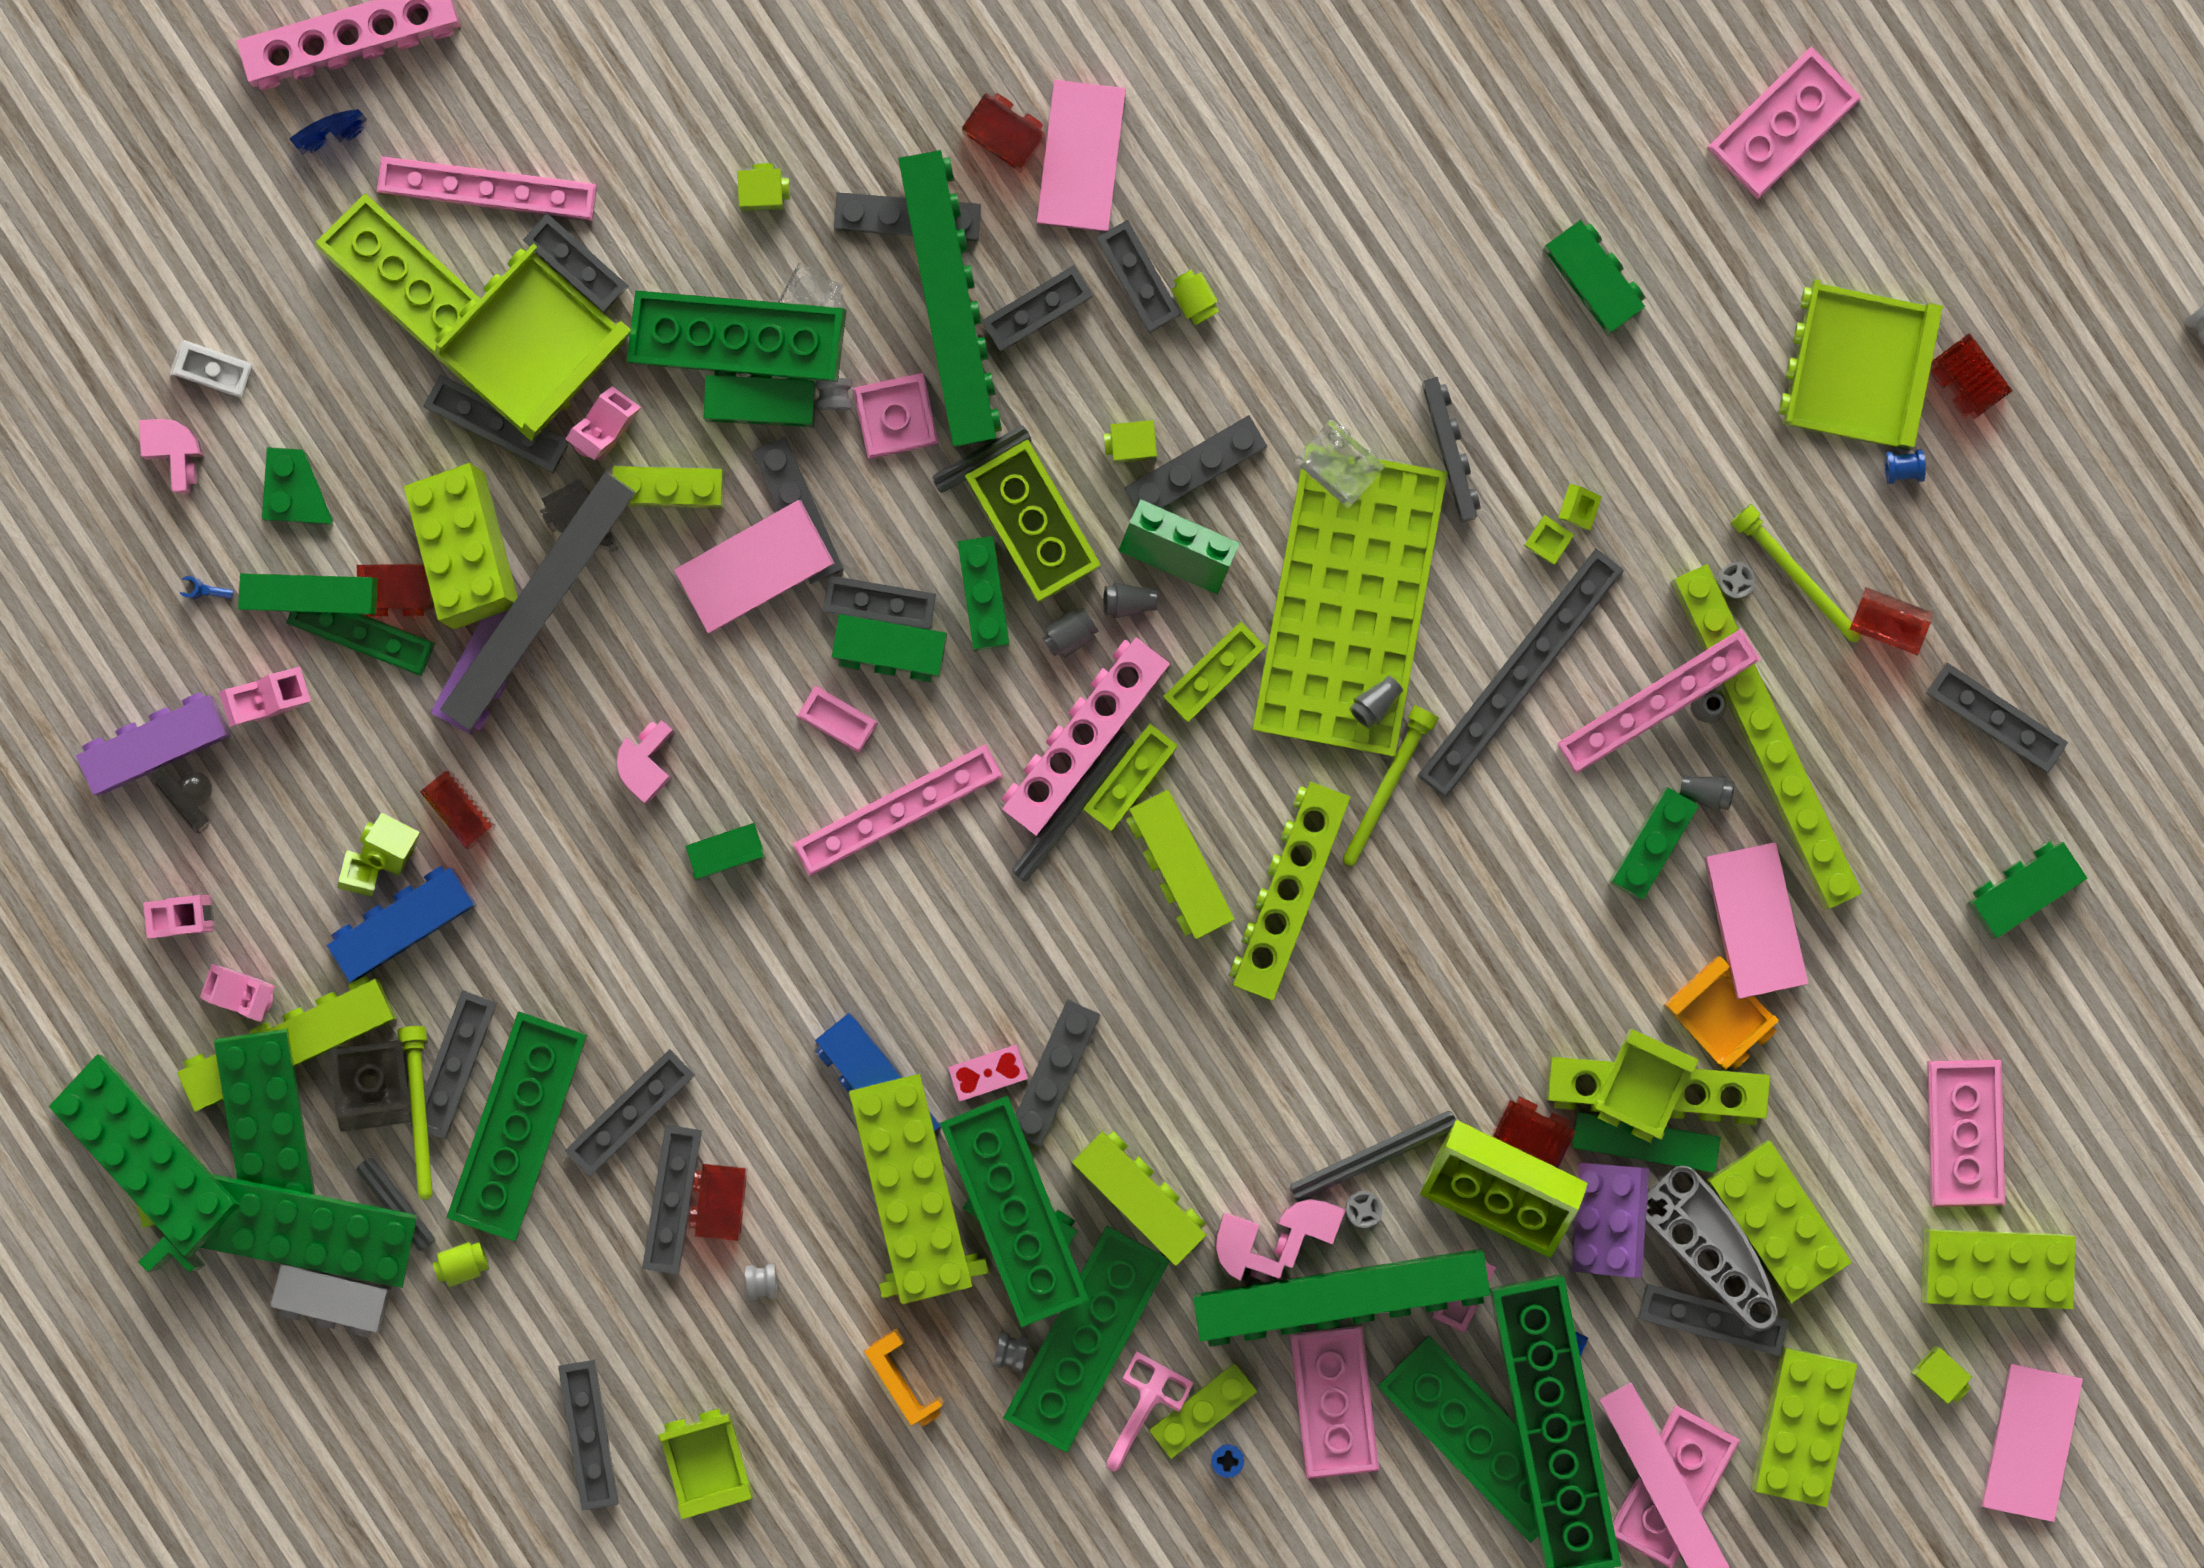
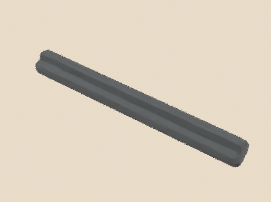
[1012,731,1134,881]
[1290,1111,1456,1202]

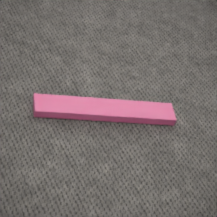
[377,156,597,221]
[1557,629,1761,774]
[793,744,1003,876]
[1599,1382,1730,1568]

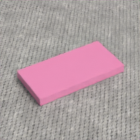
[1707,46,1862,200]
[1037,79,1126,232]
[674,500,835,633]
[1704,842,1808,1000]
[1927,1060,2005,1207]
[1290,1325,1379,1479]
[1981,1363,2083,1522]
[1613,1405,1740,1568]

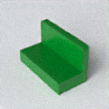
[685,823,766,880]
[138,1236,205,1273]

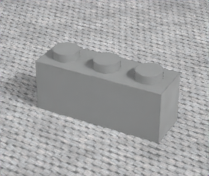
[270,1264,391,1337]

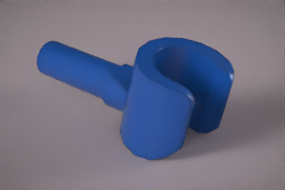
[180,576,234,599]

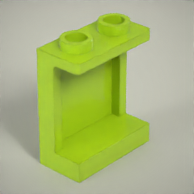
[1593,1029,1699,1143]
[658,1408,754,1519]

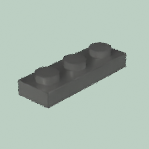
[523,213,629,313]
[1096,220,1181,333]
[981,265,1093,353]
[823,575,936,630]

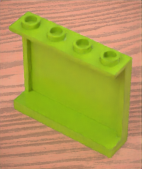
[434,243,631,441]
[1778,279,1943,451]

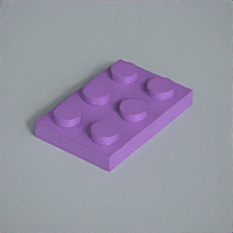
[1572,1163,1649,1278]

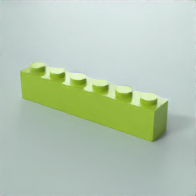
[176,976,398,1112]

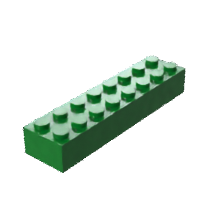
[898,150,1002,448]
[1193,1248,1491,1347]
[1490,1274,1621,1568]

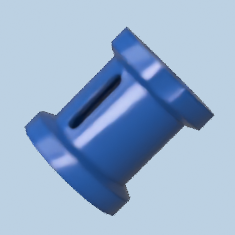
[1884,449,1926,484]
[1211,1444,1244,1478]

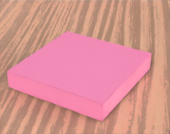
[853,373,939,460]

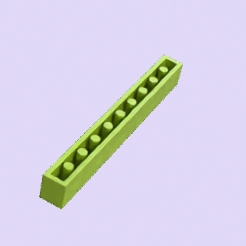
[1671,563,1863,910]

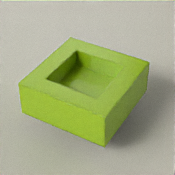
[1558,484,1602,530]
[1524,515,1575,566]
[337,851,379,897]

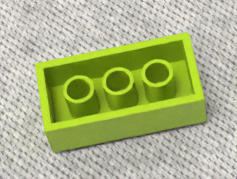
[965,439,1101,604]
[404,462,518,629]
[1126,789,1235,940]
[1419,1120,1588,1258]
[1072,1130,1207,1266]
[1706,1140,1852,1303]
[1921,1229,2076,1309]
[1751,1346,1858,1507]

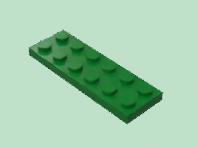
[626,290,847,382]
[446,1011,588,1242]
[214,1029,316,1195]
[48,1054,240,1258]
[940,1096,1089,1327]
[200,1174,417,1288]
[1003,1225,1170,1453]
[1377,1335,1538,1544]

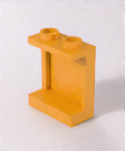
[1664,956,1779,1070]
[864,1328,944,1427]

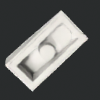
[170,340,253,398]

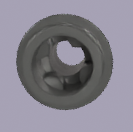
[1103,582,1158,618]
[1349,676,1403,729]
[1690,688,1727,723]
[1680,775,1735,812]

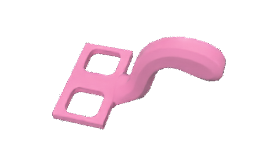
[1106,1351,1194,1473]

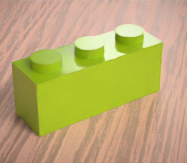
[613,466,725,509]

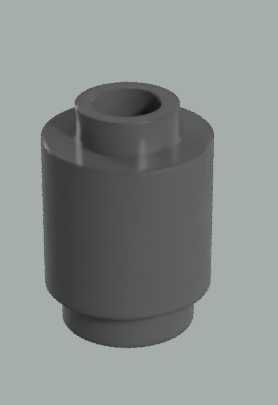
[1043,607,1099,658]

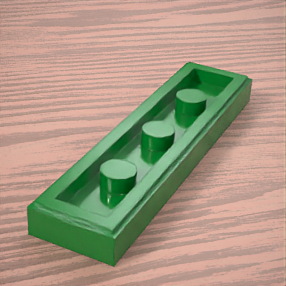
[238,573,378,615]
[286,612,435,677]
[1571,1112,1721,1173]

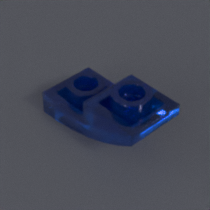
[289,109,367,155]

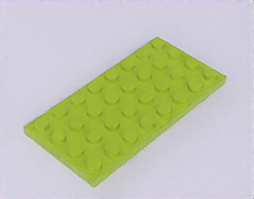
[1252,445,1448,757]

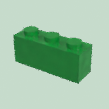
[1543,219,1646,336]
[703,371,816,428]
[1118,499,1240,595]
[957,536,1010,652]
[831,614,947,683]
[1608,787,1699,900]
[1967,840,2088,939]

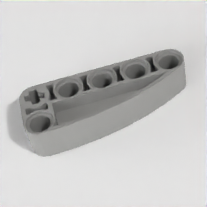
[1646,1166,1777,1331]

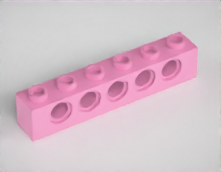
[236,0,461,90]
[1001,637,1170,837]

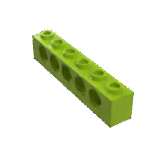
[1228,781,1351,1001]
[1546,1056,1770,1125]

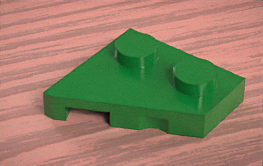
[262,447,333,525]

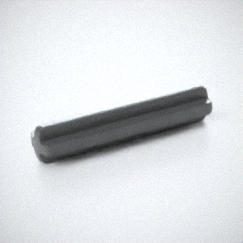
[932,426,1032,493]
[356,1158,435,1251]

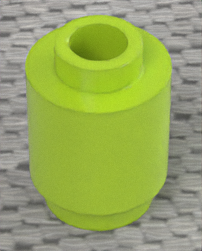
[1170,269,1220,325]
[433,1242,490,1288]

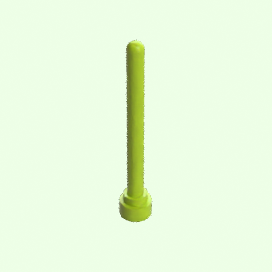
[1730,504,1861,642]
[1343,705,1439,866]
[397,1026,433,1200]

